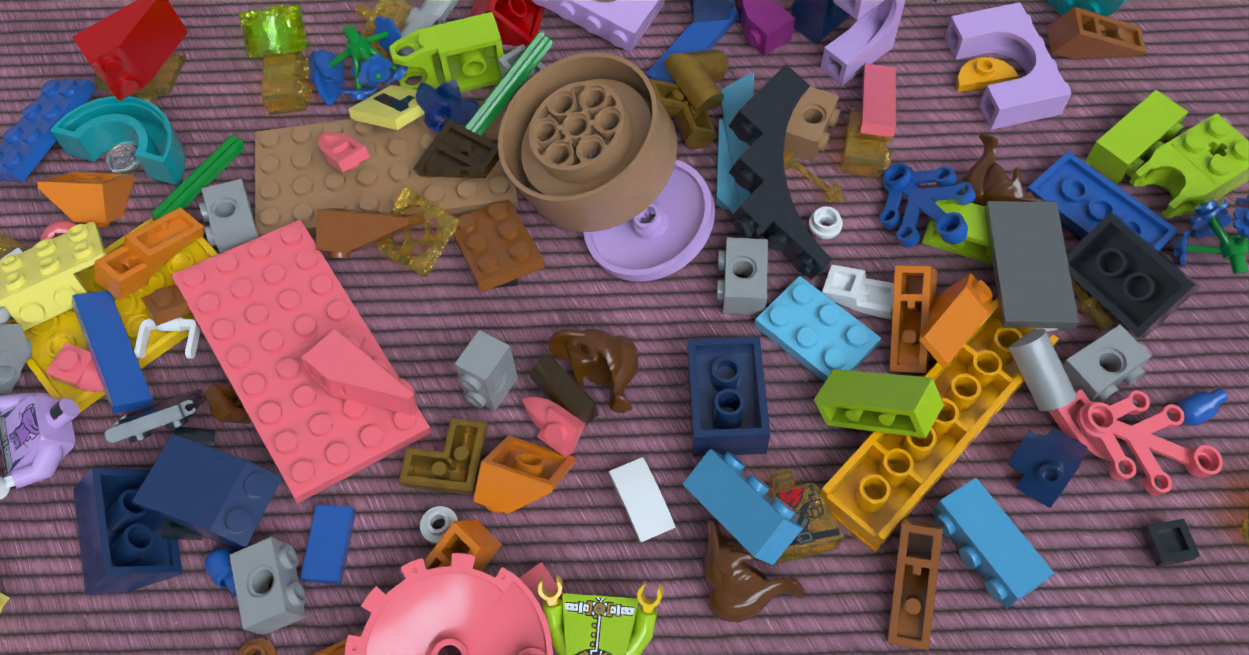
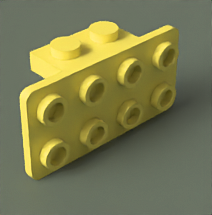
[0,222,106,331]

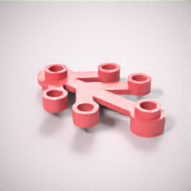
[1077,390,1223,496]

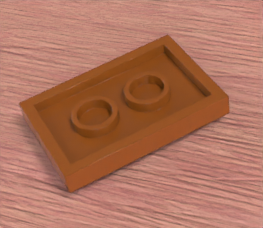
[447,199,545,293]

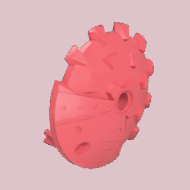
[345,553,553,655]

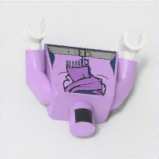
[0,393,79,500]

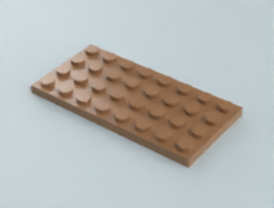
[255,101,519,237]

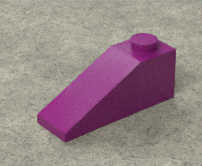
[735,0,795,56]

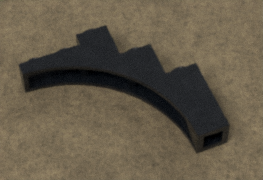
[728,64,832,280]

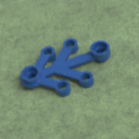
[879,163,976,248]

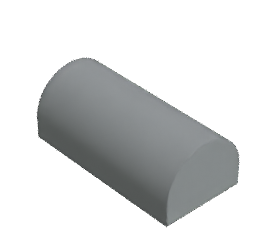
[1009,329,1077,411]

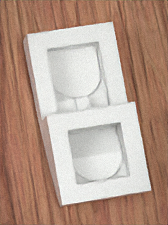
[822,265,894,320]
[608,457,675,542]

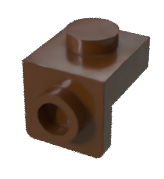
[203,384,251,424]

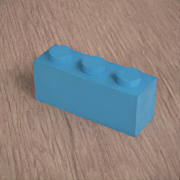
[683,449,803,565]
[931,478,1055,609]

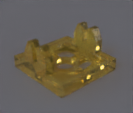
[376,185,461,277]

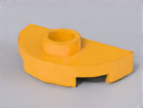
[956,57,1019,93]

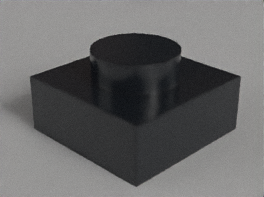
[1141,518,1200,567]

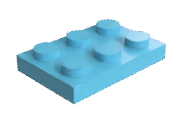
[754,276,881,382]

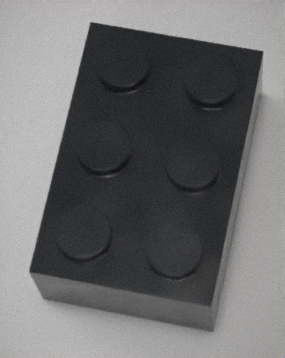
[1067,212,1200,338]

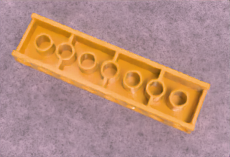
[816,297,1059,553]

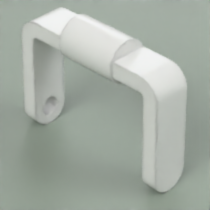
[134,317,201,359]

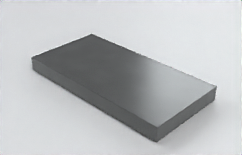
[985,201,1079,329]

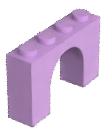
[532,0,665,53]
[821,0,906,86]
[944,2,1071,130]

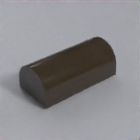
[530,354,599,426]

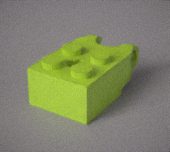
[389,12,504,95]
[1129,113,1249,219]

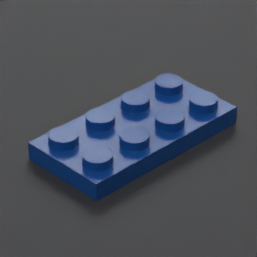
[0,79,97,182]
[1025,151,1179,251]

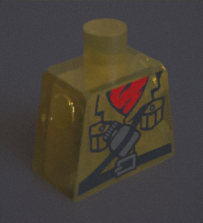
[767,469,844,566]

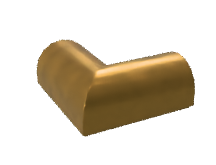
[663,49,728,111]
[648,78,717,149]
[398,418,488,495]

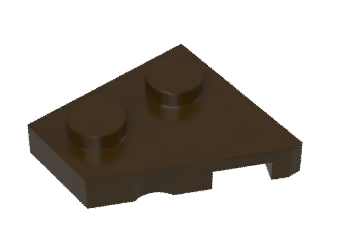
[413,119,500,178]

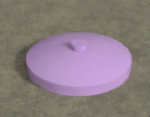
[584,160,715,282]

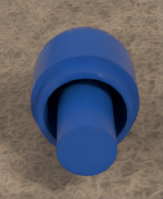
[1177,388,1228,426]
[204,548,237,597]

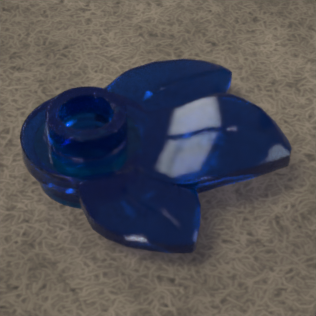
[416,80,480,133]

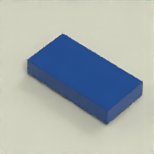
[300,504,356,585]

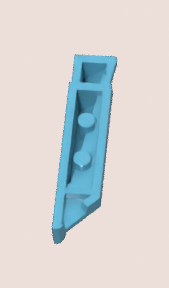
[716,73,754,214]

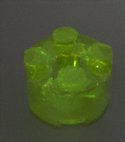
[238,4,309,57]

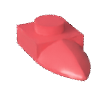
[318,132,370,173]
[45,343,105,392]
[1049,389,1110,462]
[522,397,586,457]

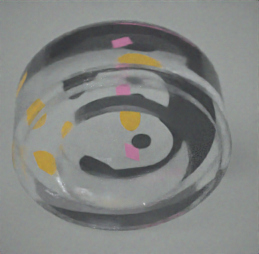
[106,143,141,174]

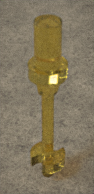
[783,149,846,203]
[1071,278,1114,331]

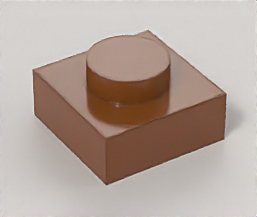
[141,284,191,326]

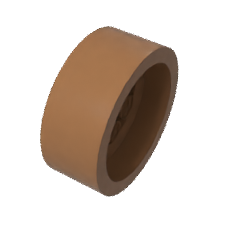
[498,52,677,232]

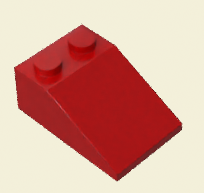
[72,0,188,101]

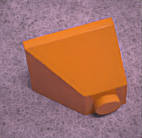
[37,171,135,228]
[473,435,576,514]

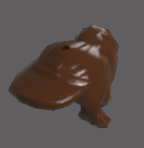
[961,132,1046,206]
[549,329,639,413]
[703,519,805,622]

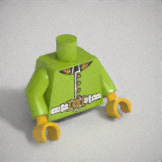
[538,575,664,655]

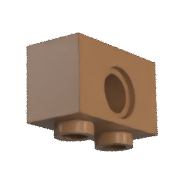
[784,86,841,162]

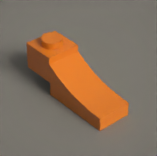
[95,207,204,300]

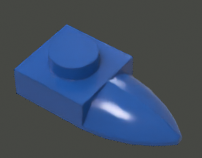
[309,50,343,106]

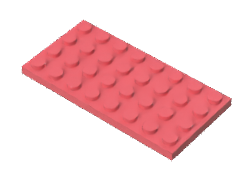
[171,220,431,504]

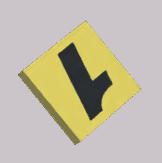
[348,85,439,130]

